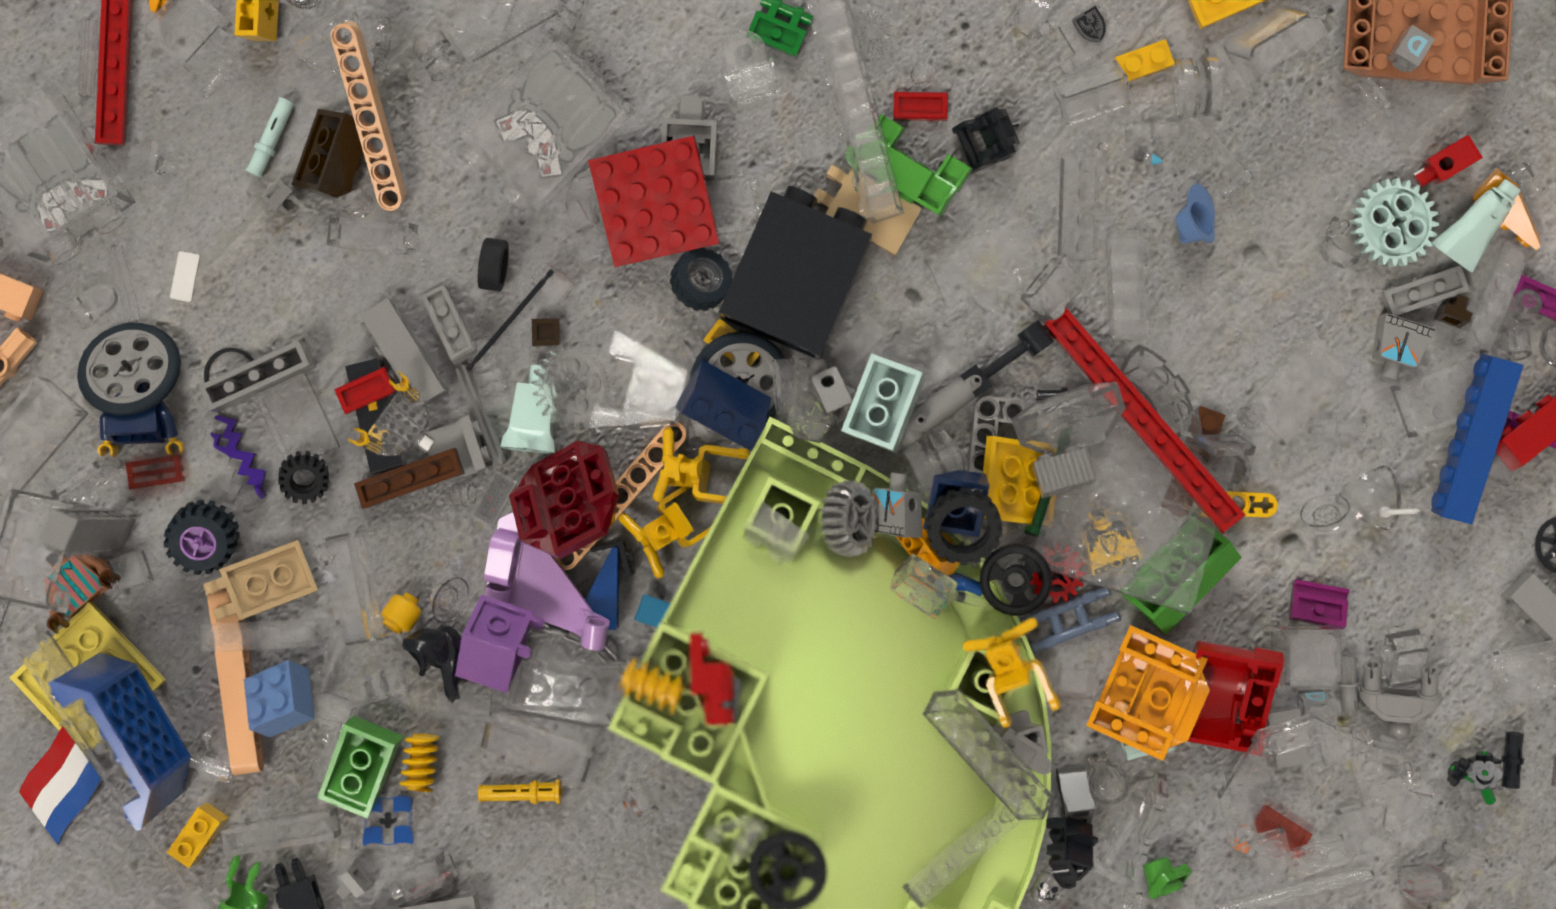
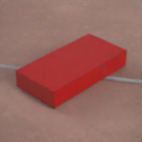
[893,92,948,121]
[334,367,396,415]

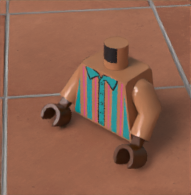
[45,553,121,634]

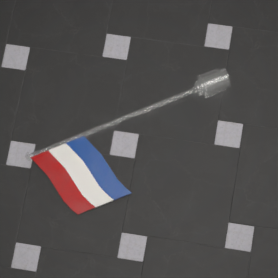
[19,718,216,909]

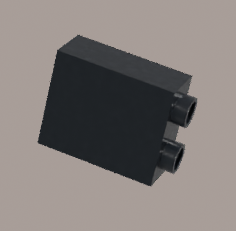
[718,186,873,360]

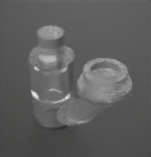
[188,729,233,784]
[704,816,769,866]

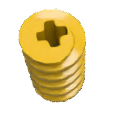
[618,658,685,714]
[399,733,440,792]

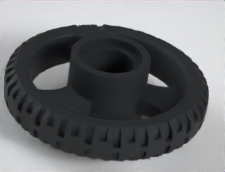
[980,544,1052,616]
[748,831,827,909]

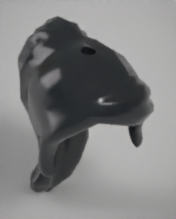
[402,626,462,703]

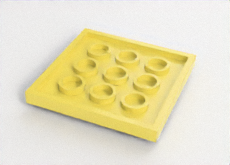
[10,602,166,756]

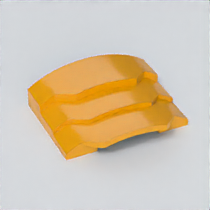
[1086,625,1210,761]

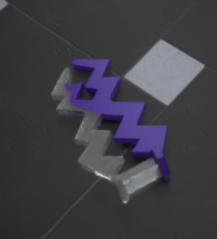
[203,415,267,509]

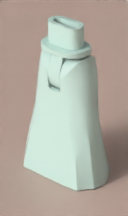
[1432,179,1521,273]

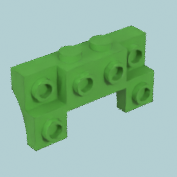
[849,114,973,216]

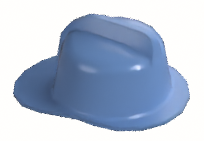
[1176,184,1215,244]

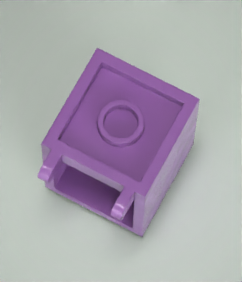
[455,595,544,693]

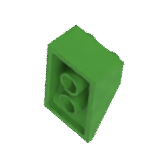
[317,716,404,819]

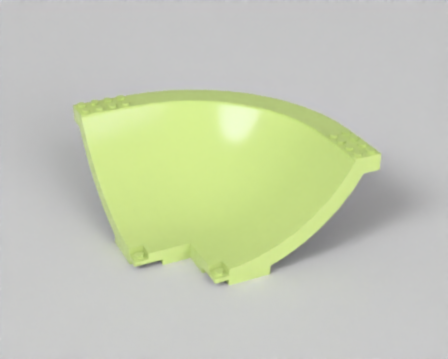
[608,417,1051,909]

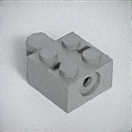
[661,95,718,181]

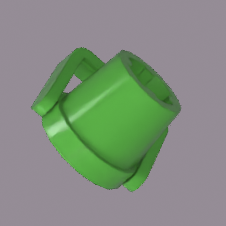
[1142,856,1193,899]

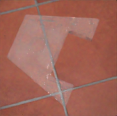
[588,331,688,432]

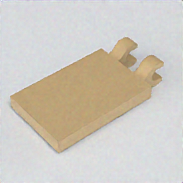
[814,165,922,256]
[203,540,318,621]

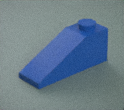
[585,547,620,630]

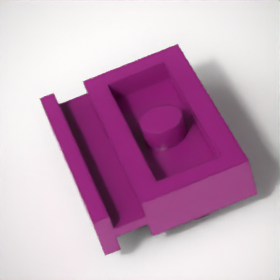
[1289,579,1349,630]

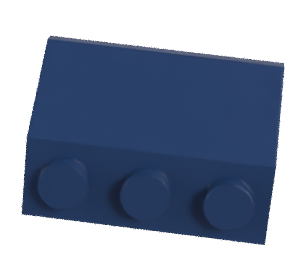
[674,359,772,451]

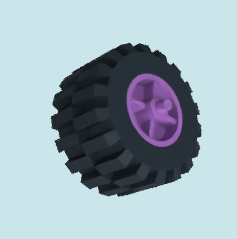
[163,500,240,575]

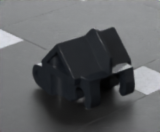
[952,107,1020,174]
[1046,817,1098,889]

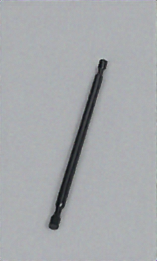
[465,269,554,372]

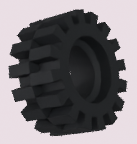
[278,451,329,504]

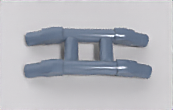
[1019,585,1122,655]

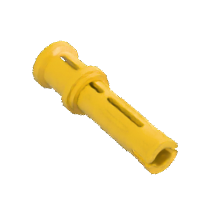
[478,779,563,805]

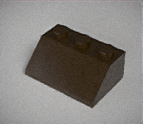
[291,109,363,202]

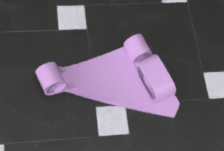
[484,512,610,650]

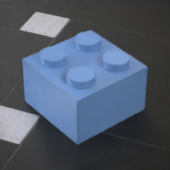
[244,660,315,737]

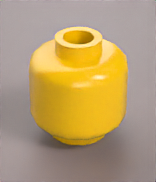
[381,592,422,635]

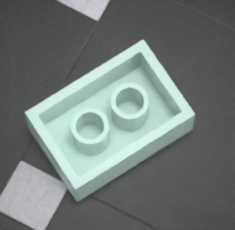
[841,353,926,453]

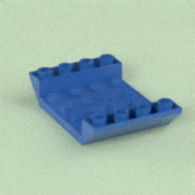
[48,653,192,831]

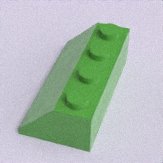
[1119,514,1242,635]

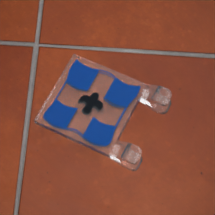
[341,792,416,850]

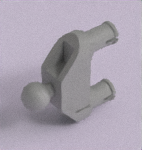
[1359,661,1442,739]

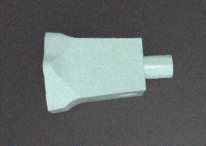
[500,365,557,455]

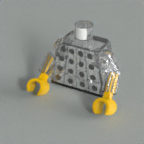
[348,372,436,456]

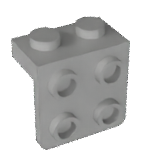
[423,416,492,484]

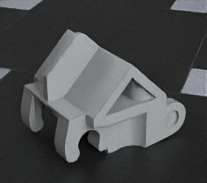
[983,710,1052,775]

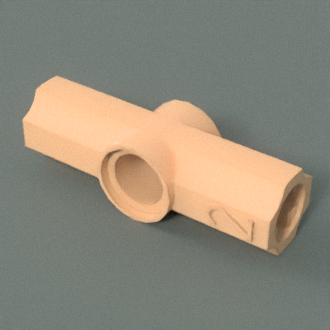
[0,327,37,387]

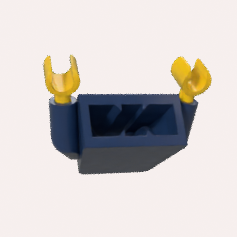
[97,382,185,458]

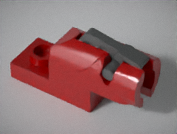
[690,631,742,725]

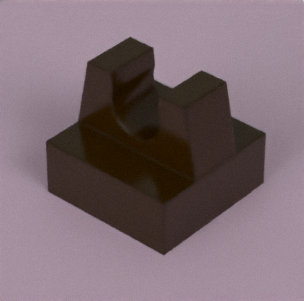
[1434,294,1473,328]

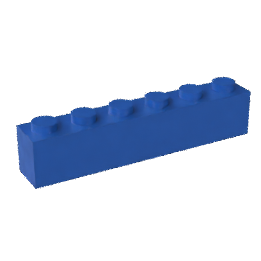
[1431,353,1524,524]

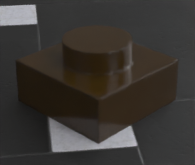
[532,318,560,347]

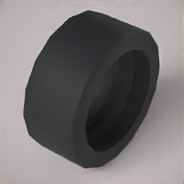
[478,238,509,292]

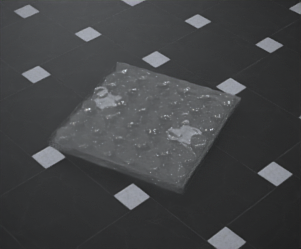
[1034,409,1238,615]

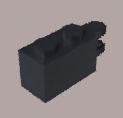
[275,858,325,909]

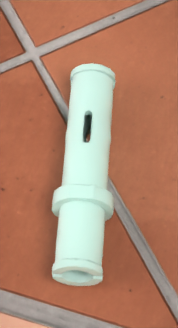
[245,97,295,178]

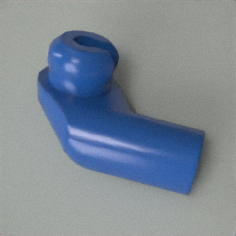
[944,572,983,596]

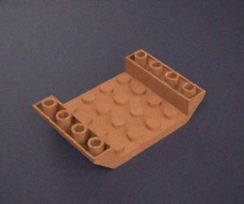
[1343,0,1513,85]

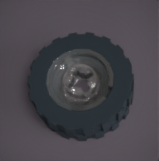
[670,248,733,311]

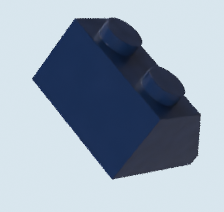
[923,470,990,537]

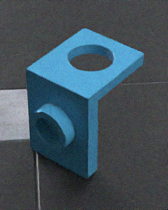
[634,594,671,628]

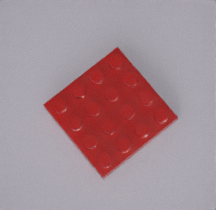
[588,135,721,267]

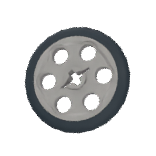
[77,323,181,416]
[690,331,790,423]

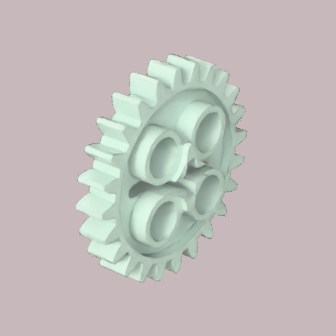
[1349,178,1439,267]

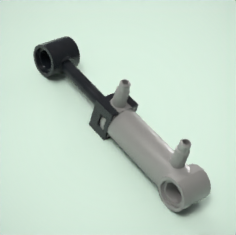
[901,320,1054,449]

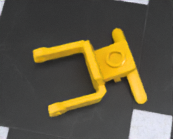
[653,428,750,504]
[618,487,711,579]
[963,617,1061,728]

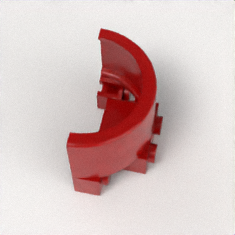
[1188,640,1283,755]

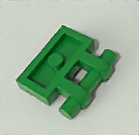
[746,0,814,58]

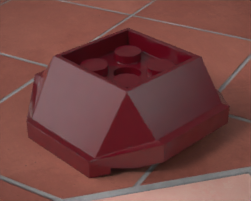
[509,441,619,559]

